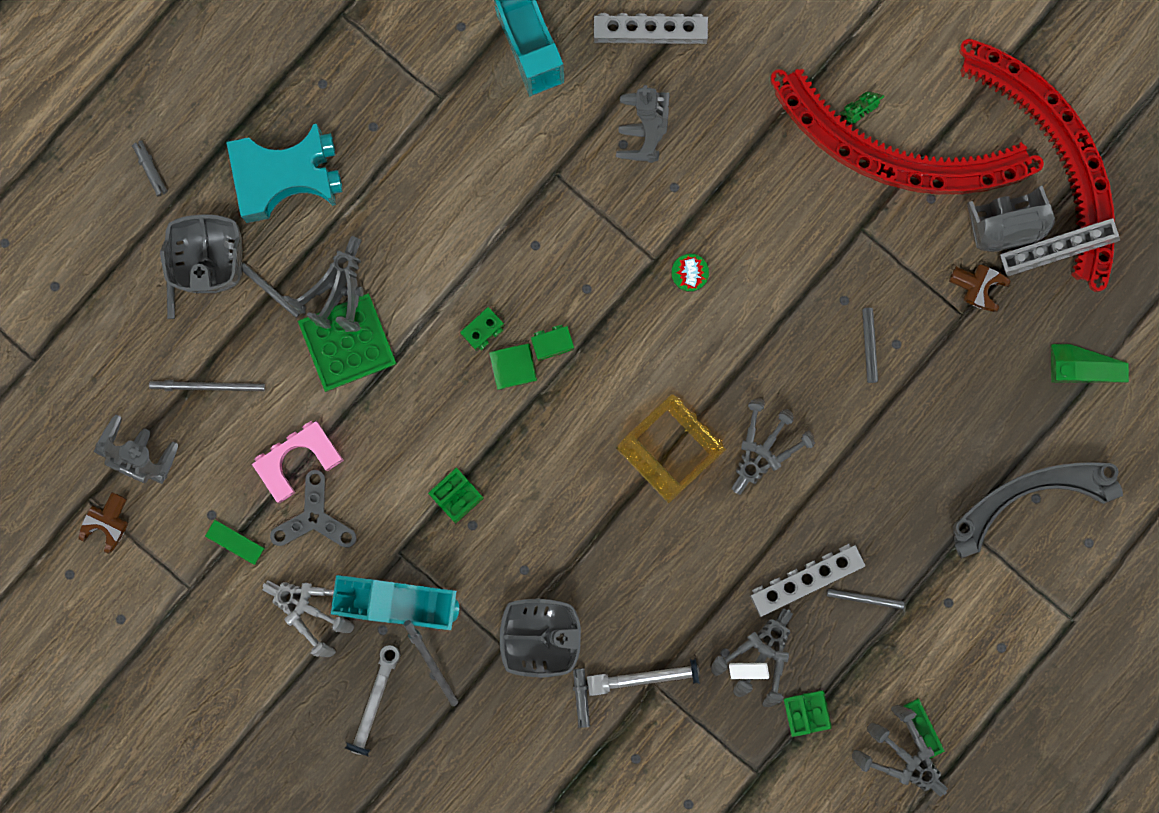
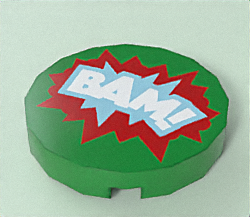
[671,254,709,292]

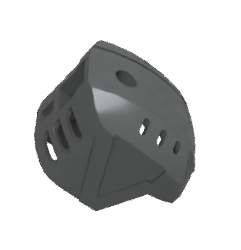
[967,186,1055,252]
[160,215,243,293]
[500,599,581,677]

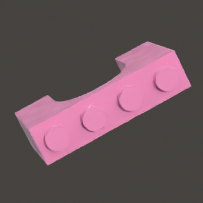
[252,421,344,503]

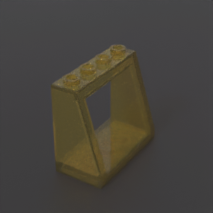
[616,394,726,503]

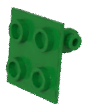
[840,91,884,125]

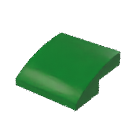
[489,344,537,390]
[428,468,484,524]
[784,690,832,737]

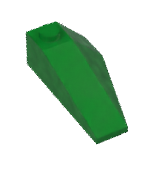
[1051,344,1129,383]

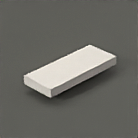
[729,663,769,679]

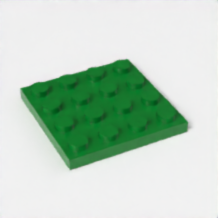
[298,293,397,392]

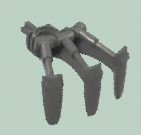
[616,85,670,163]
[283,236,363,332]
[731,398,815,495]
[93,415,178,484]
[711,608,793,707]
[852,705,948,797]

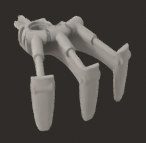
[262,580,354,657]

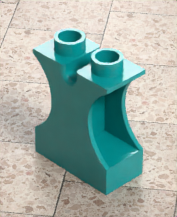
[494,0,564,97]
[227,124,343,223]
[331,575,459,630]

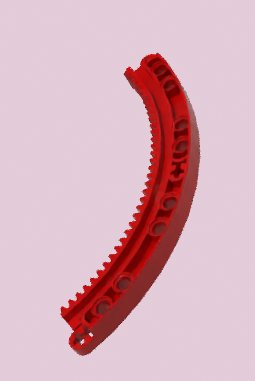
[959,39,1115,292]
[770,69,1044,194]

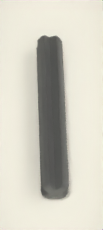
[862,308,878,383]

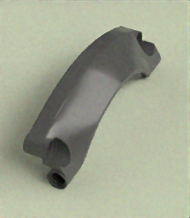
[953,462,1123,559]

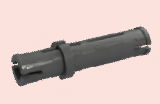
[132,140,168,197]
[573,668,591,728]

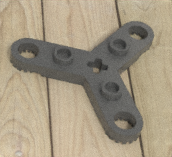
[270,470,357,548]

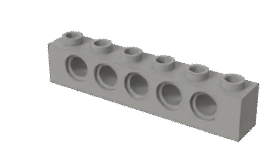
[594,13,708,44]
[1000,218,1120,276]
[750,544,865,617]

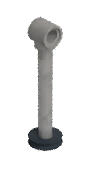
[343,646,401,757]
[587,657,700,696]

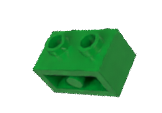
[460,307,504,352]
[531,325,574,361]

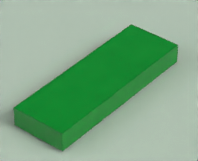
[205,520,265,565]
[903,698,945,759]

